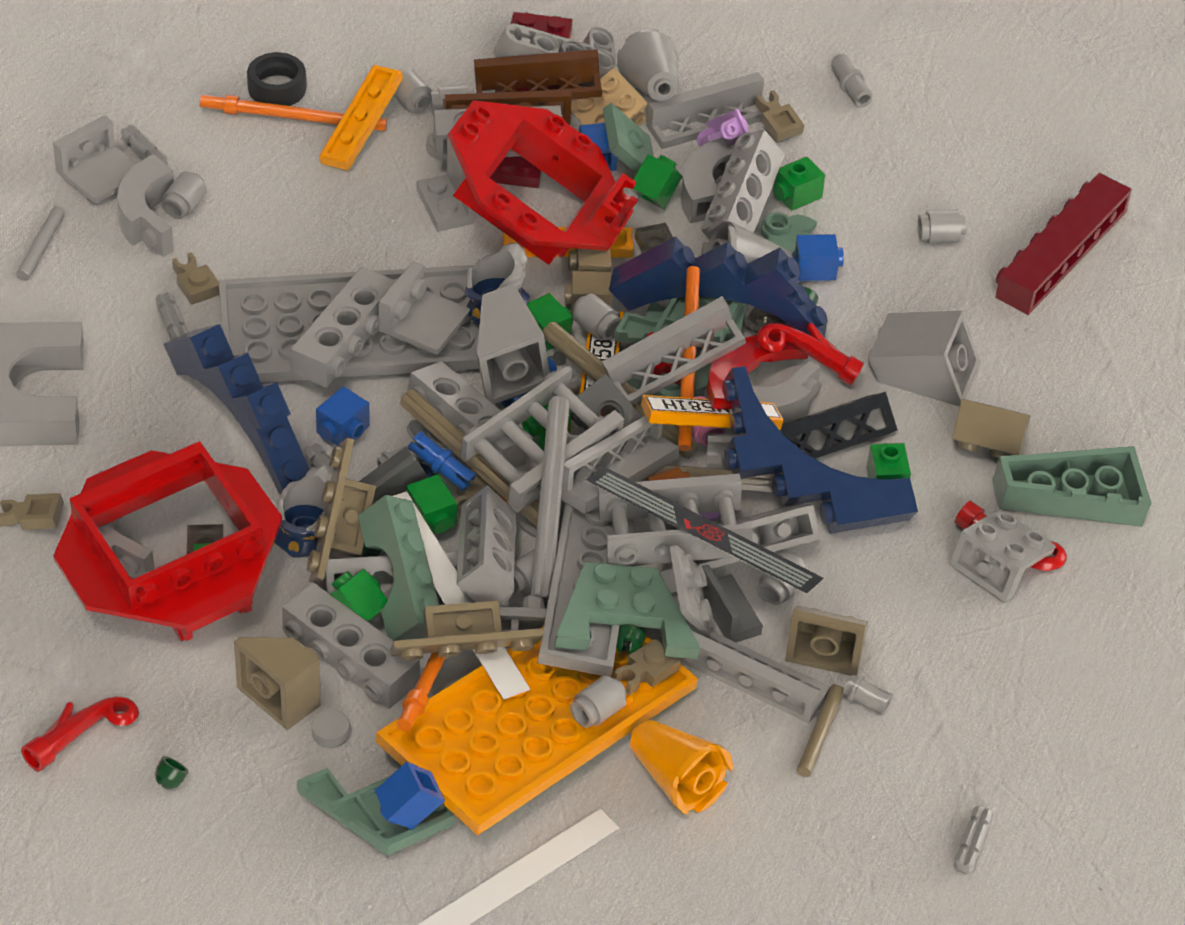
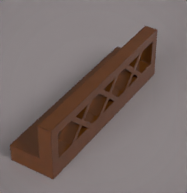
[474,49,602,100]
[443,90,572,125]

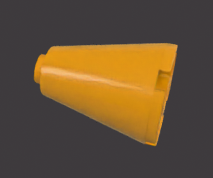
[630,720,733,814]

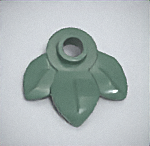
[761,212,817,255]

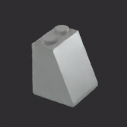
[477,284,550,404]
[868,310,980,406]

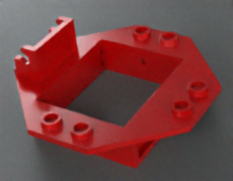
[447,100,638,265]
[53,441,282,642]

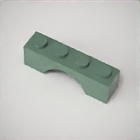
[358,495,439,641]

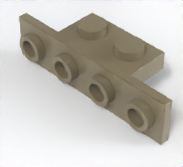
[307,438,376,583]
[390,600,543,661]

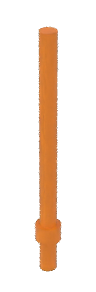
[200,95,387,131]
[676,266,700,451]
[397,653,446,732]

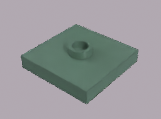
[603,103,654,174]

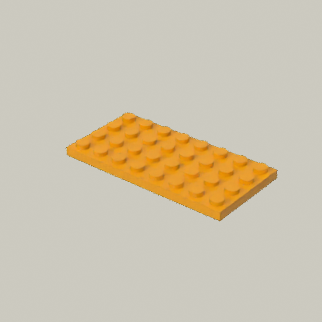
[376,625,698,836]

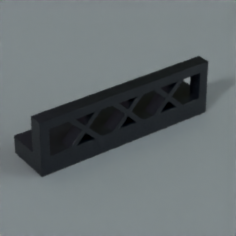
[780,392,898,459]

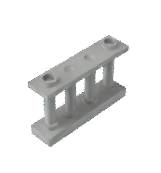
[461,365,624,513]
[598,474,753,566]

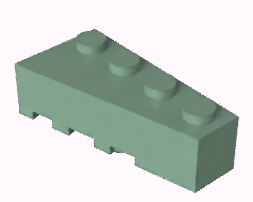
[992,446,1152,527]

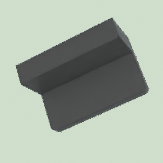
[358,447,428,505]
[702,565,763,643]

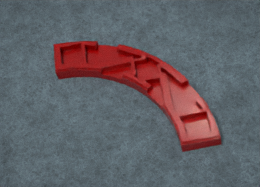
[707,335,809,409]

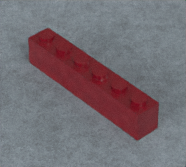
[995,172,1132,315]

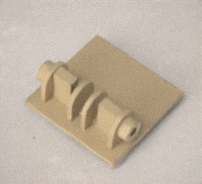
[571,68,648,126]

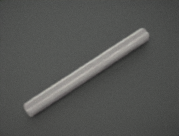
[531,396,570,600]

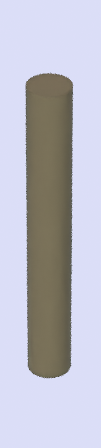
[797,684,844,777]

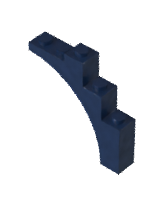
[609,236,828,337]
[164,324,310,494]
[722,366,918,534]

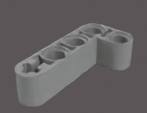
[493,23,616,87]

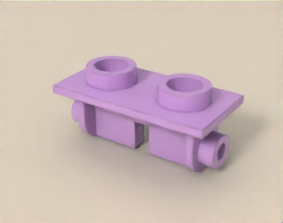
[697,109,749,147]

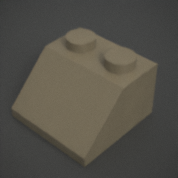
[952,399,1031,458]
[785,605,869,676]
[234,637,321,730]

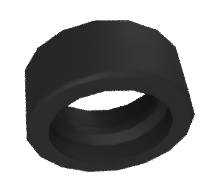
[247,52,307,106]

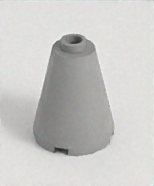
[617,29,678,101]
[701,219,794,263]

